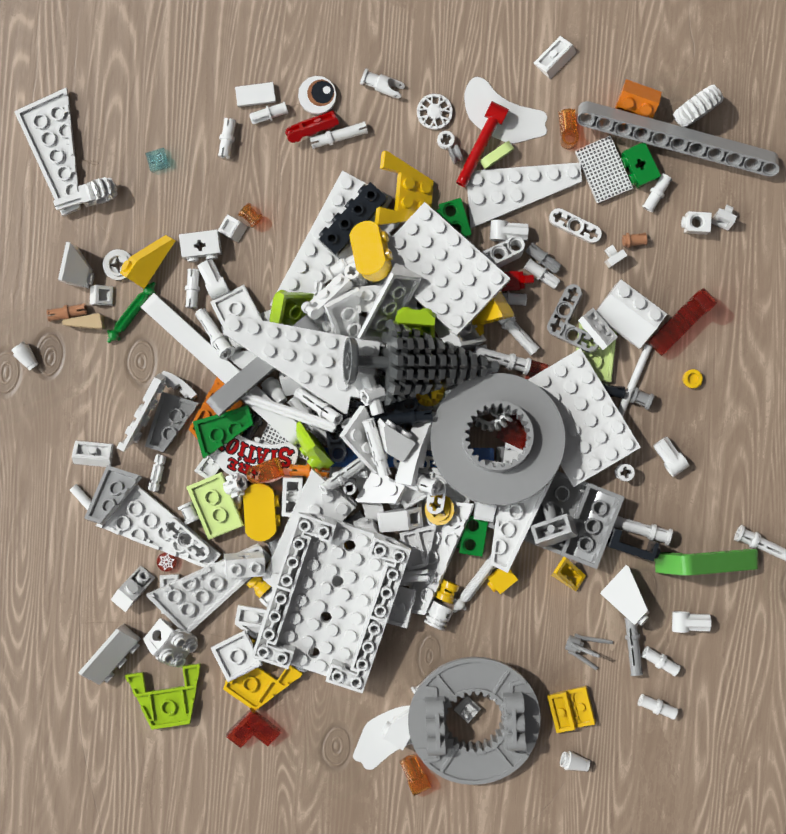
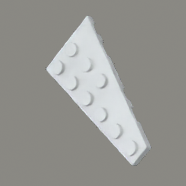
[490,442,555,573]
[96,485,221,568]

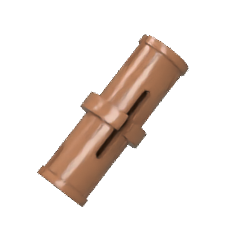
[46,303,88,322]

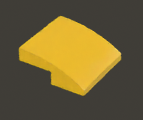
[547,685,596,733]

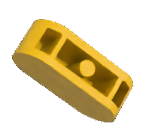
[349,221,393,282]
[243,483,281,541]

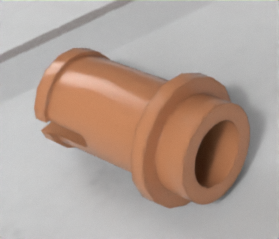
[622,233,647,248]

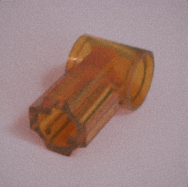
[558,108,579,150]
[400,754,432,796]

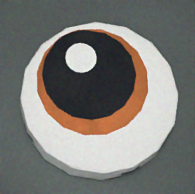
[298,76,336,115]

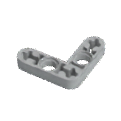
[547,284,599,353]

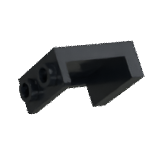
[606,528,661,562]

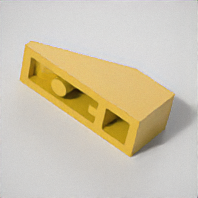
[120,235,175,289]

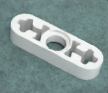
[549,208,602,244]
[162,518,210,561]

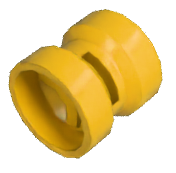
[246,576,271,598]
[435,579,460,604]

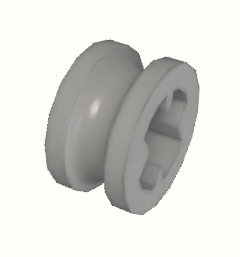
[448,144,463,164]

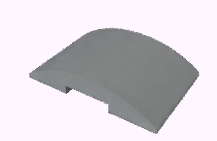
[488,471,624,569]

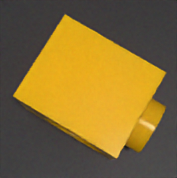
[487,568,518,594]

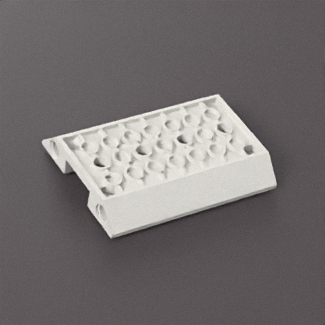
[251,512,411,693]

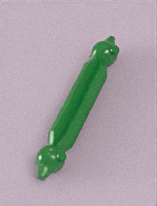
[107,281,156,343]

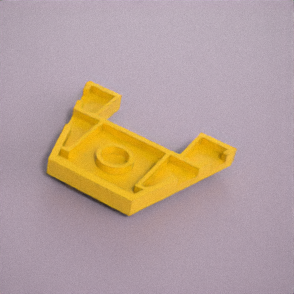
[375,151,434,226]
[223,631,303,711]

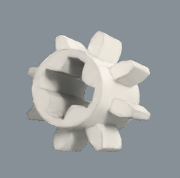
[223,473,247,498]

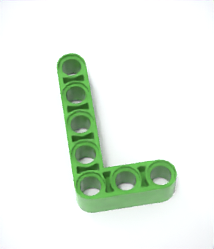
[655,549,758,575]

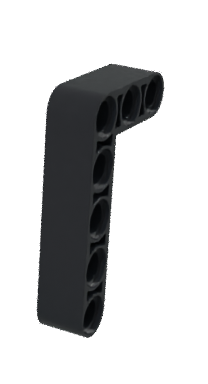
[324,394,419,463]

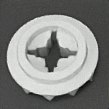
[103,249,131,280]

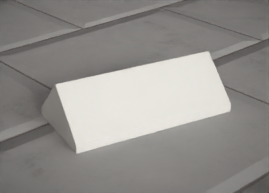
[357,263,422,341]

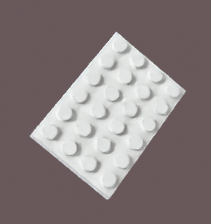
[387,202,510,337]
[528,348,641,487]

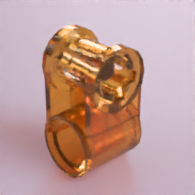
[246,457,285,483]

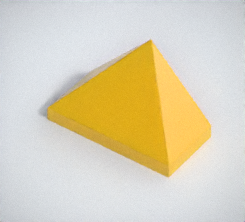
[551,557,586,591]

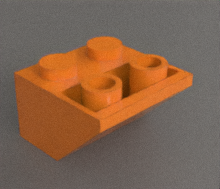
[615,79,662,130]

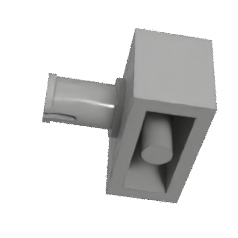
[531,502,578,548]

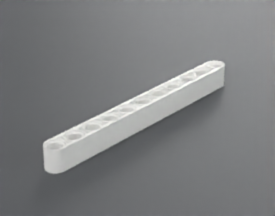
[141,293,298,446]

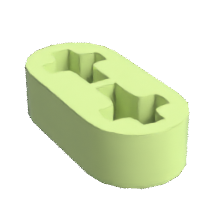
[480,141,515,170]

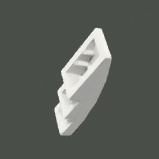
[395,410,436,486]

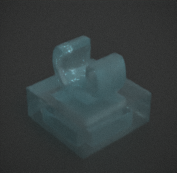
[145,148,170,172]

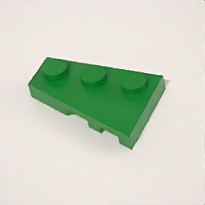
[193,405,254,459]

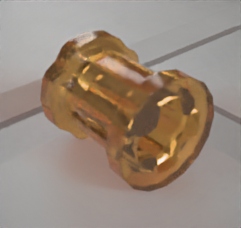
[238,203,263,228]

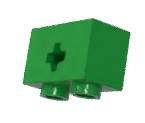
[620,142,661,189]

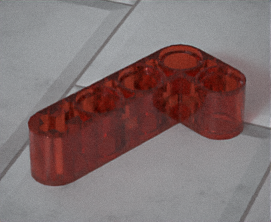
[648,288,718,356]

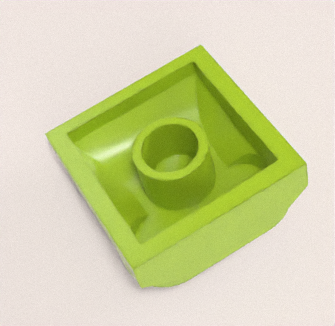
[269,290,314,326]
[395,307,436,338]
[296,421,334,470]

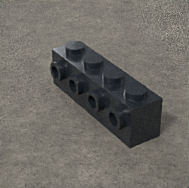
[318,182,388,257]

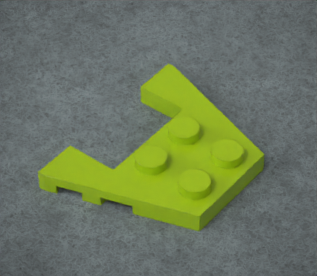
[125,663,201,730]

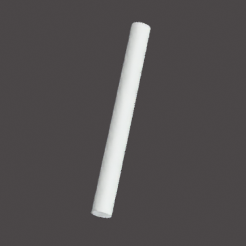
[618,344,652,417]

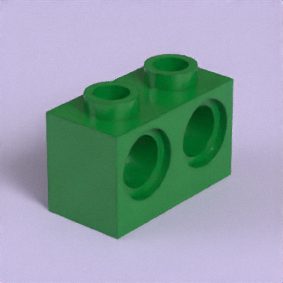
[436,198,472,238]
[456,515,488,557]

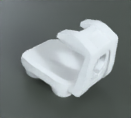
[143,618,198,668]

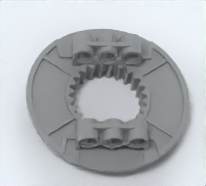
[430,373,565,505]
[408,657,541,785]

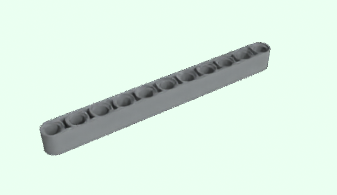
[577,101,779,177]

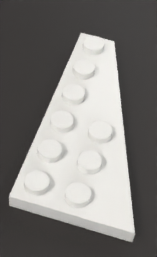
[14,88,81,217]
[467,163,582,229]
[262,468,355,589]
[409,498,475,615]
[146,543,271,632]

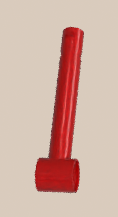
[456,101,509,188]

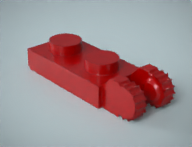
[285,110,339,143]

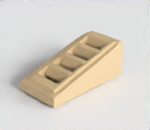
[62,313,106,330]

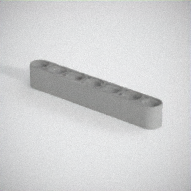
[206,315,320,416]

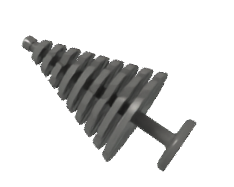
[343,319,500,406]

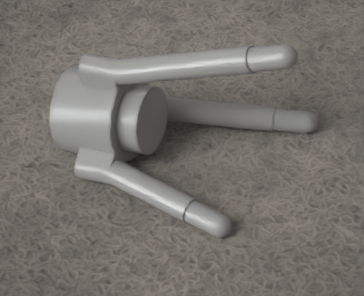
[564,633,613,670]

